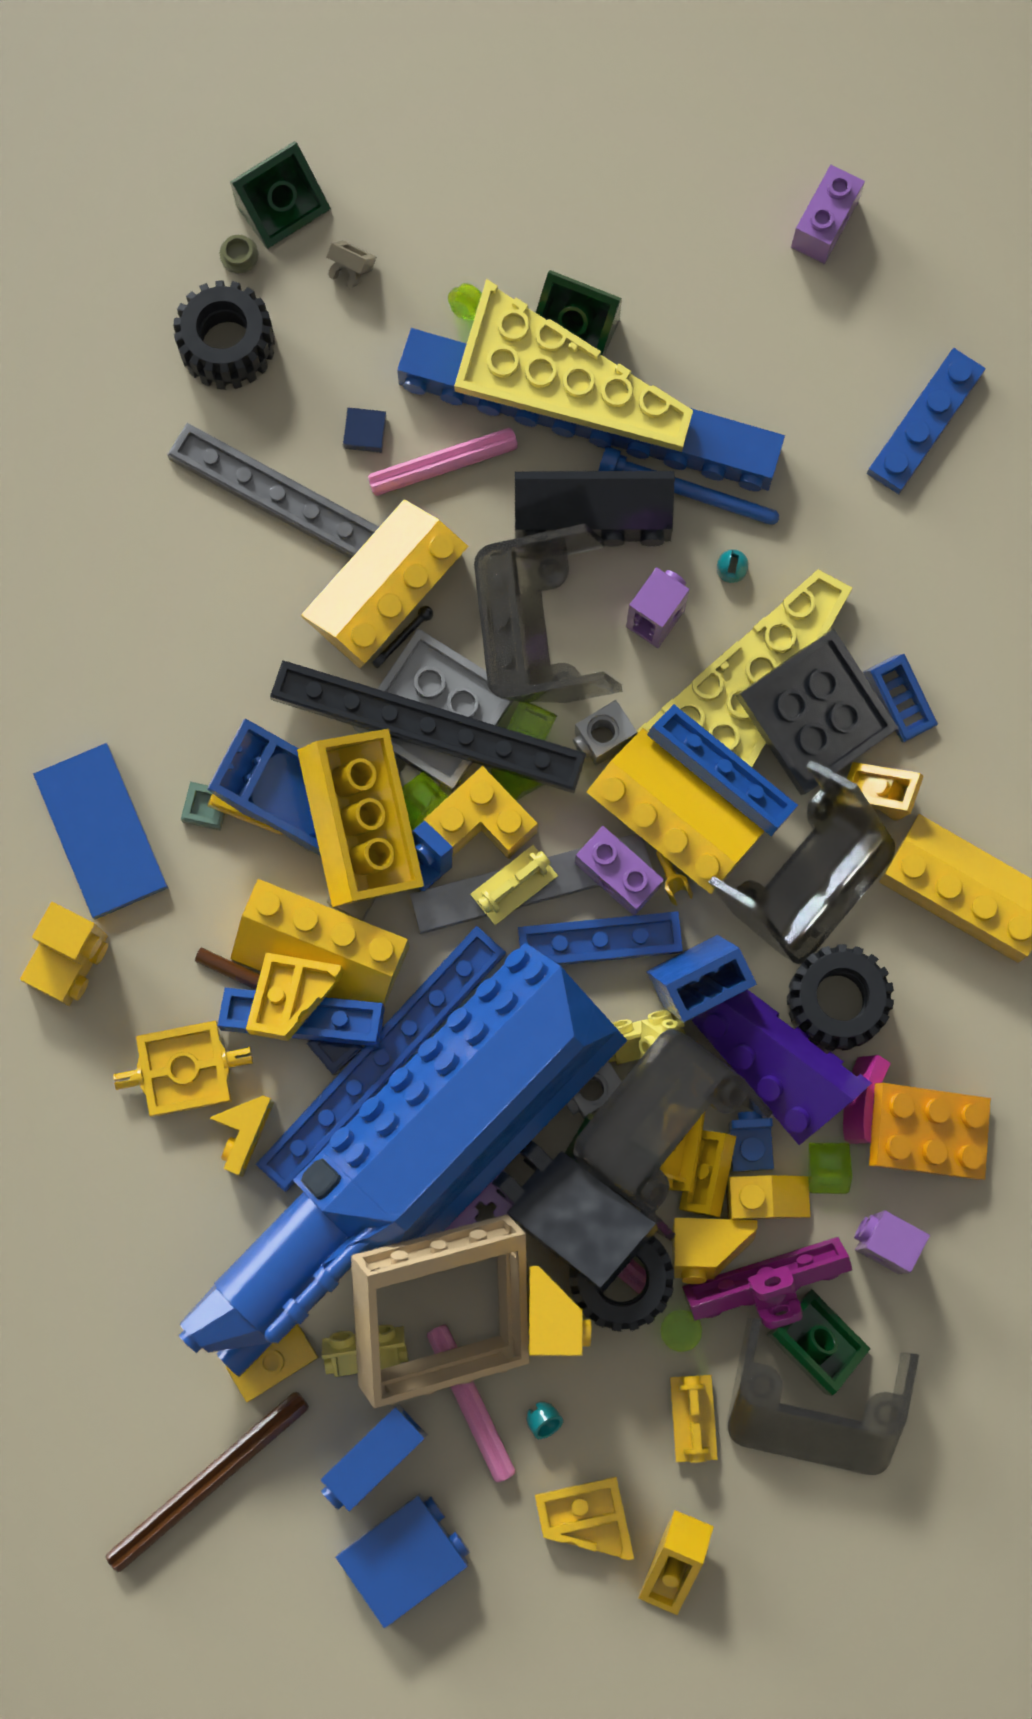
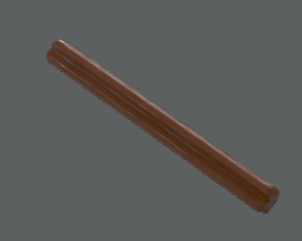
[105,1392,309,1572]

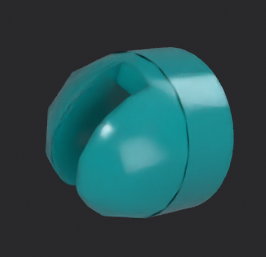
[716,549,749,583]
[526,1402,563,1439]

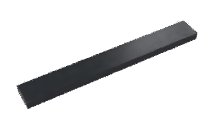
[270,660,587,793]

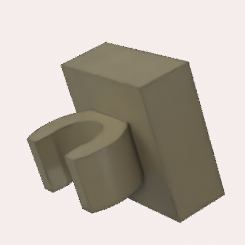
[326,241,377,288]

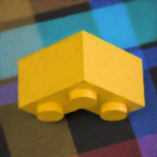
[423,766,538,859]
[19,901,108,1007]

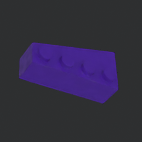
[691,989,872,1145]

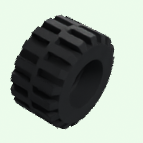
[173,280,275,390]
[787,944,894,1051]
[569,1235,675,1332]

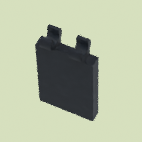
[492,1141,658,1293]

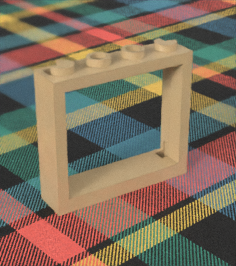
[351,1214,529,1409]

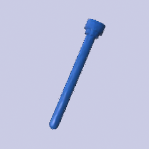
[598,446,779,525]

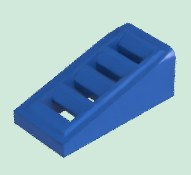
[863,654,938,742]

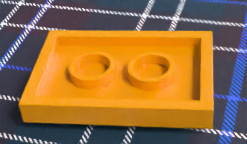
[869,1083,991,1180]

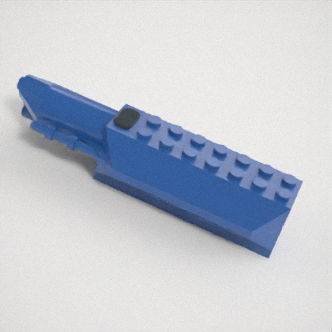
[179,943,628,1377]

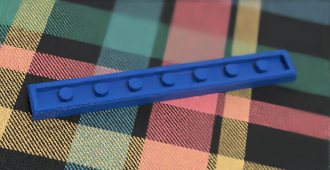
[255,926,506,1193]

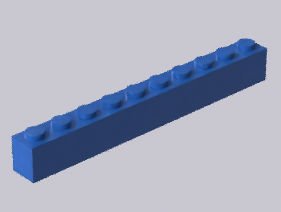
[397,328,785,491]

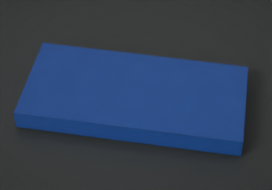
[33,743,168,920]

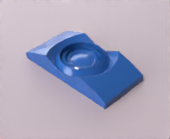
[207,718,321,856]

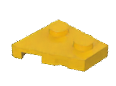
[246,953,344,1041]
[534,1476,634,1560]

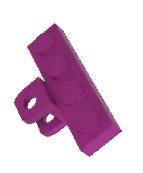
[682,1237,853,1329]

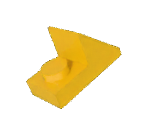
[840,762,924,821]
[210,1095,274,1177]

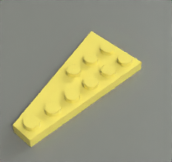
[454,279,693,452]
[636,569,852,768]

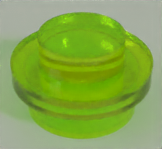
[448,283,482,320]
[660,1310,702,1352]

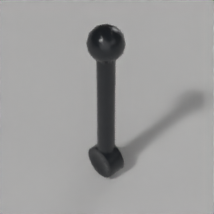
[372,606,433,668]

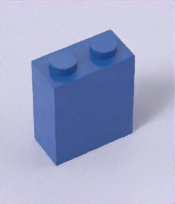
[646,935,757,1022]
[320,1404,427,1512]
[335,1493,470,1629]

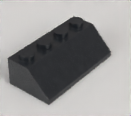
[515,471,675,547]

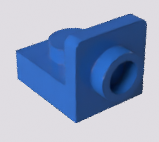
[413,821,453,891]
[728,1111,774,1172]

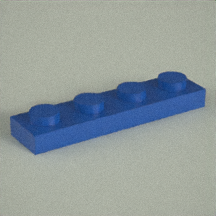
[867,347,986,494]
[647,704,798,837]
[518,911,683,965]
[217,988,385,1047]

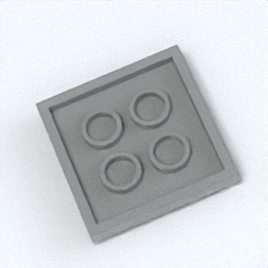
[353,628,518,792]

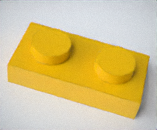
[679,1130,736,1218]

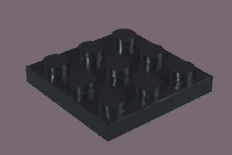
[735,629,898,795]

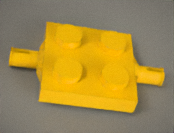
[113,1020,253,1117]

